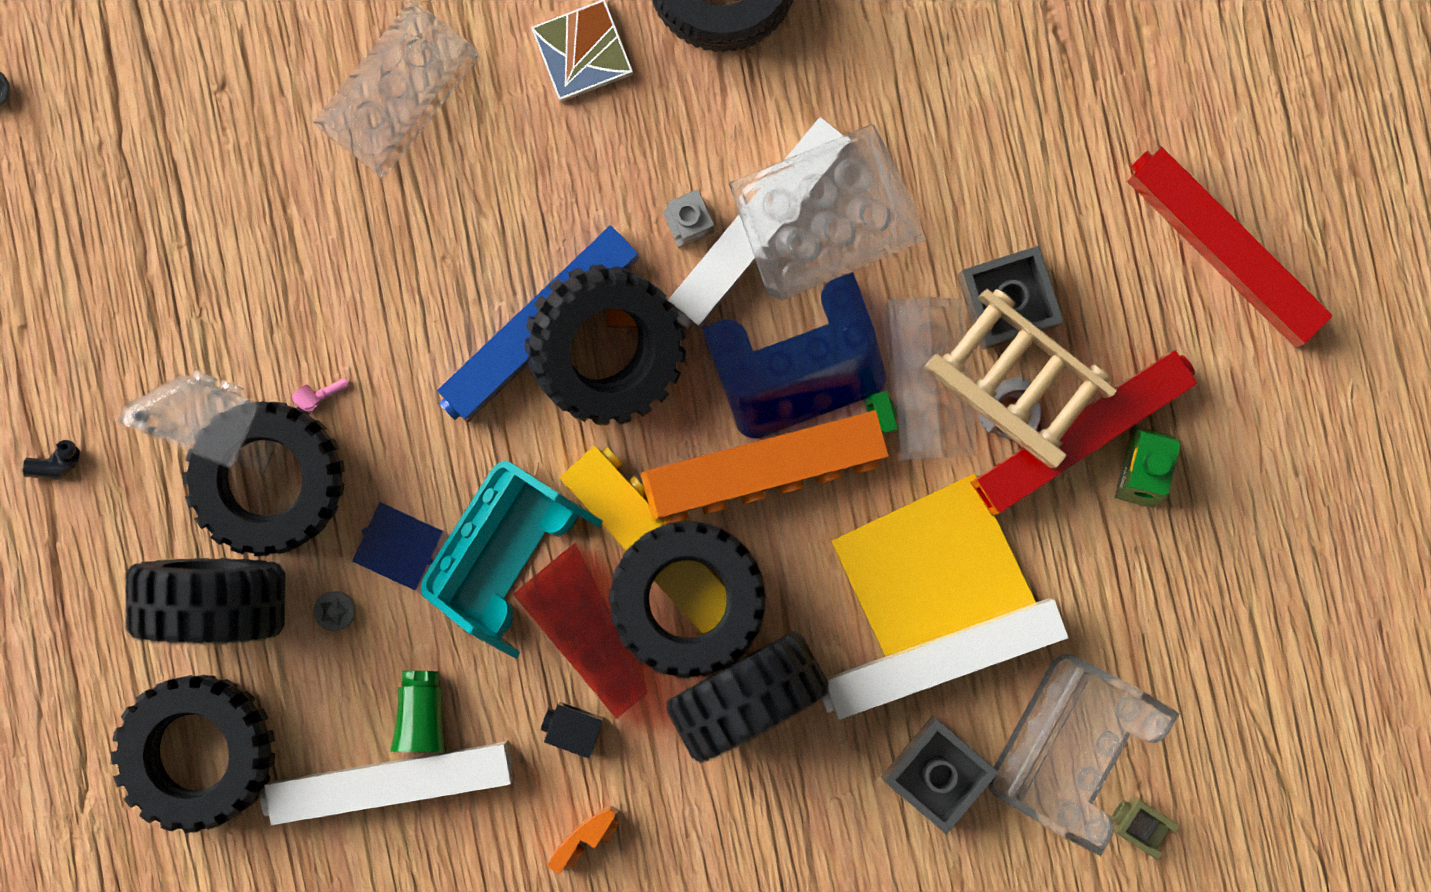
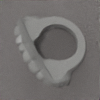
[978,377,1041,440]

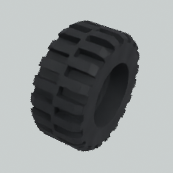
[524,264,686,425]
[183,401,345,556]
[609,521,766,679]
[126,558,285,644]
[666,631,829,763]
[110,674,276,833]

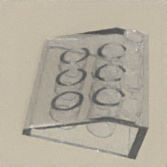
[729,124,926,300]

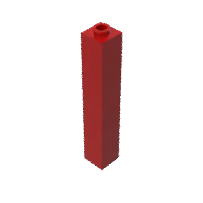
[1127,147,1333,347]
[970,350,1198,516]

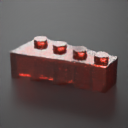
[513,542,648,719]

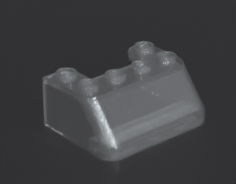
[989,654,1180,856]

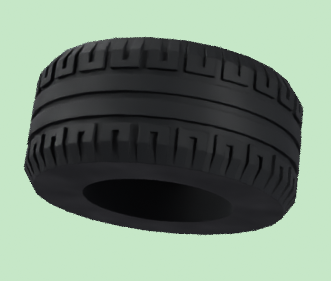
[652,0,793,52]

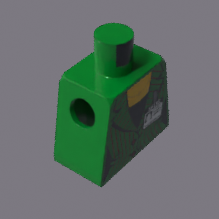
[1114,425,1181,508]

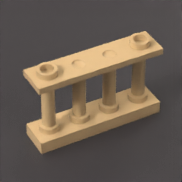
[923,289,1117,468]

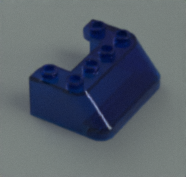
[701,272,886,439]

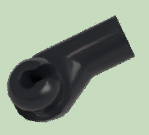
[23,440,80,480]

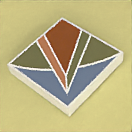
[531,0,633,103]

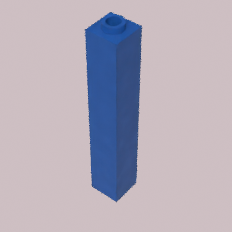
[437,225,639,422]

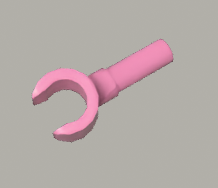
[292,378,350,412]

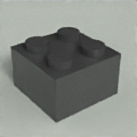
[957,246,1064,351]
[881,716,999,835]

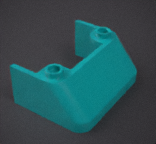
[421,461,603,659]

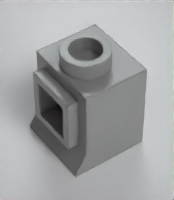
[663,189,714,248]

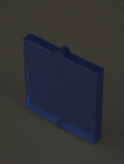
[352,502,443,590]

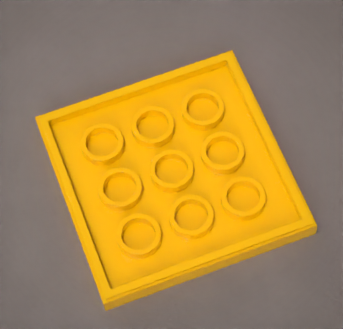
[830,473,1036,657]

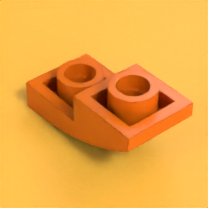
[546,805,620,875]

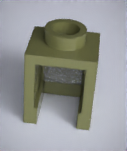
[1111,796,1180,861]

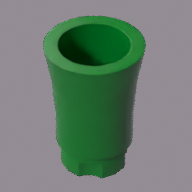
[390,671,446,753]

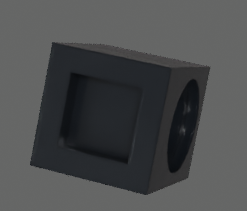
[540,702,605,759]

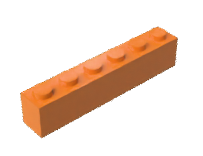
[641,410,889,524]

